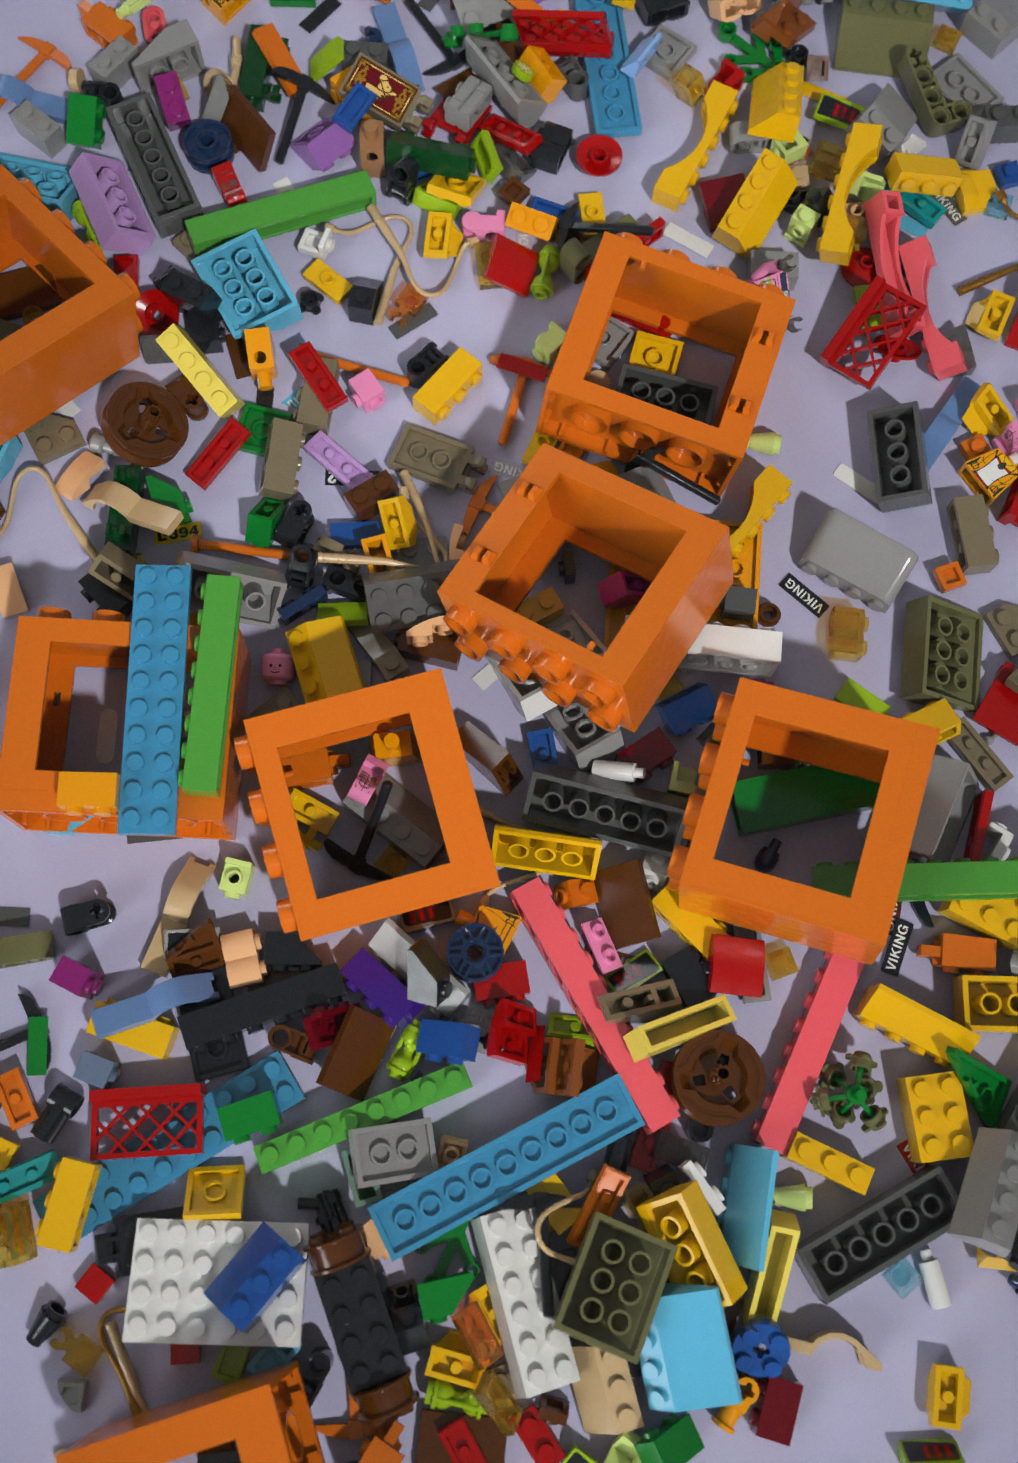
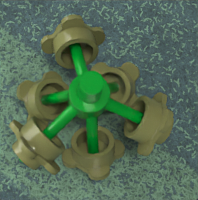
[810,1051,889,1133]

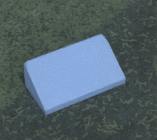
[620,32,662,79]

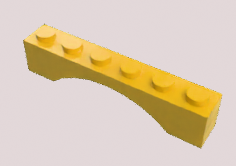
[651,80,739,212]
[816,122,883,266]
[730,464,793,558]

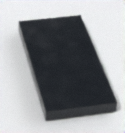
[179,965,251,1083]

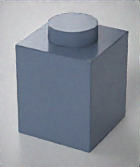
[72,1050,121,1089]

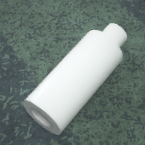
[592,760,646,782]
[918,1248,952,1310]

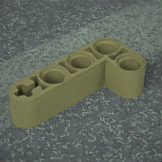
[897,44,972,138]
[559,214,639,285]
[0,931,55,969]

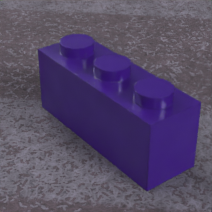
[340,947,425,1030]

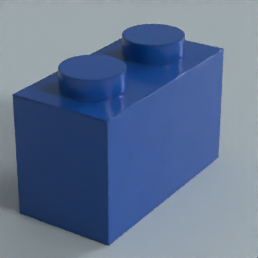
[655,682,717,736]
[415,1019,481,1066]

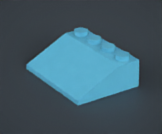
[0,152,80,221]
[191,229,304,339]
[716,1143,779,1272]
[639,1283,743,1413]

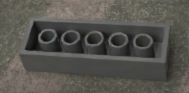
[105,92,204,239]
[521,760,689,857]
[794,1164,958,1305]

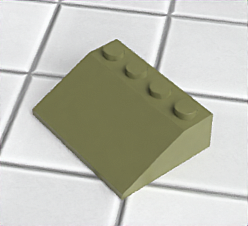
[833,0,935,78]
[900,595,984,712]
[550,1211,678,1365]

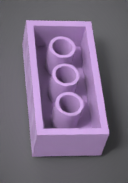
[68,152,156,256]

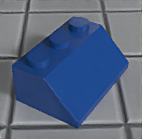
[203,1221,307,1333]

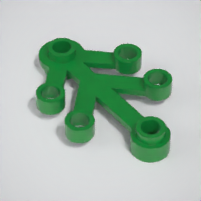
[718,21,788,83]
[442,23,519,49]
[414,1214,482,1280]

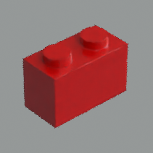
[474,960,531,1007]

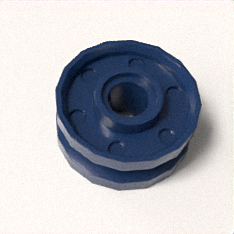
[182,119,235,174]
[446,923,504,984]

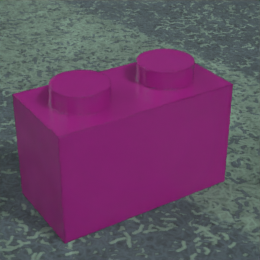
[153,71,192,131]
[49,955,105,1000]

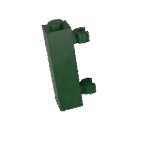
[239,24,290,112]
[385,131,477,181]
[104,465,146,558]

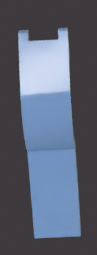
[373,2,424,92]
[0,74,68,125]
[924,376,981,471]
[90,972,221,1040]

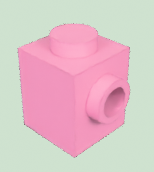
[348,368,386,414]

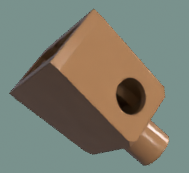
[360,119,386,178]

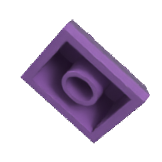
[290,118,357,172]

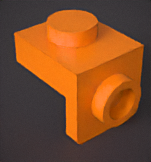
[553,878,599,911]

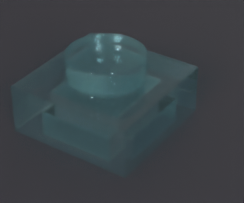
[983,191,1014,221]
[882,1258,924,1299]

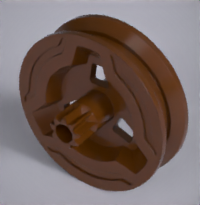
[101,382,189,467]
[670,1030,765,1127]

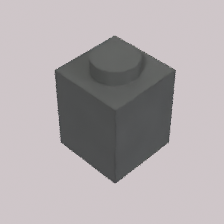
[717,586,758,622]

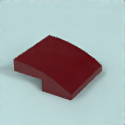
[698,173,746,232]

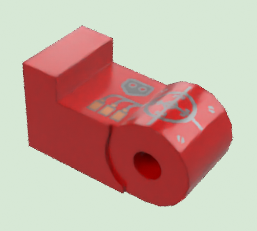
[211,161,248,208]

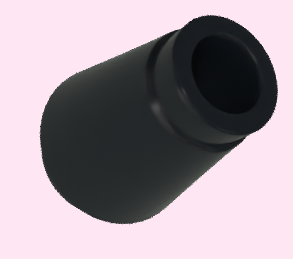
[26,1300,68,1347]

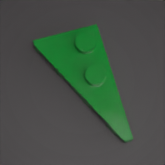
[945,1046,1012,1128]

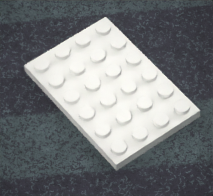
[122,1218,311,1348]

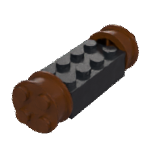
[302,1219,420,1428]

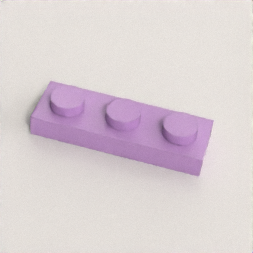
[303,430,374,490]

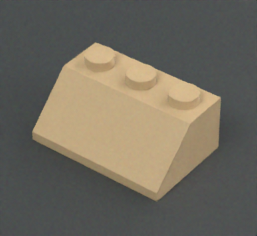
[570,1340,644,1435]

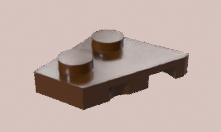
[165,917,225,978]

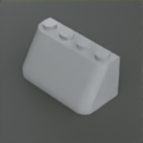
[797,509,919,613]
[908,754,979,863]

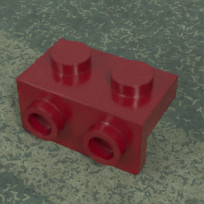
[302,1000,361,1052]

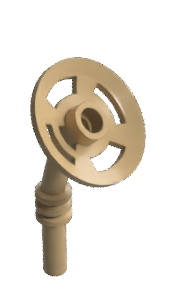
[203,35,244,99]

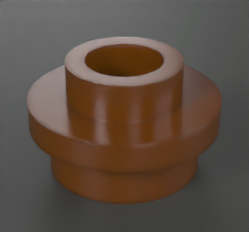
[758,602,781,627]

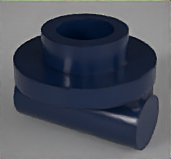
[359,25,383,43]

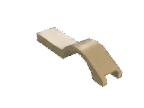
[81,481,184,536]
[140,856,216,978]
[761,1329,883,1372]

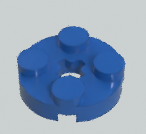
[731,1318,791,1378]

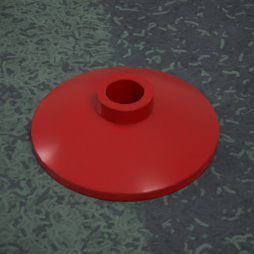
[576,135,623,177]
[840,247,877,287]
[136,289,179,336]
[873,335,921,363]

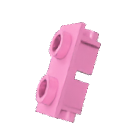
[579,917,623,976]

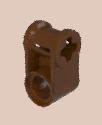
[165,374,209,421]
[267,1025,315,1065]

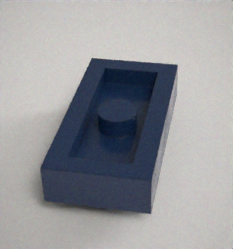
[278,584,329,626]

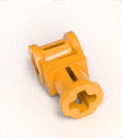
[711,1372,759,1435]

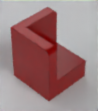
[708,58,746,91]

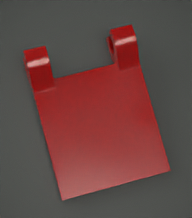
[422,93,492,145]
[971,661,1018,746]

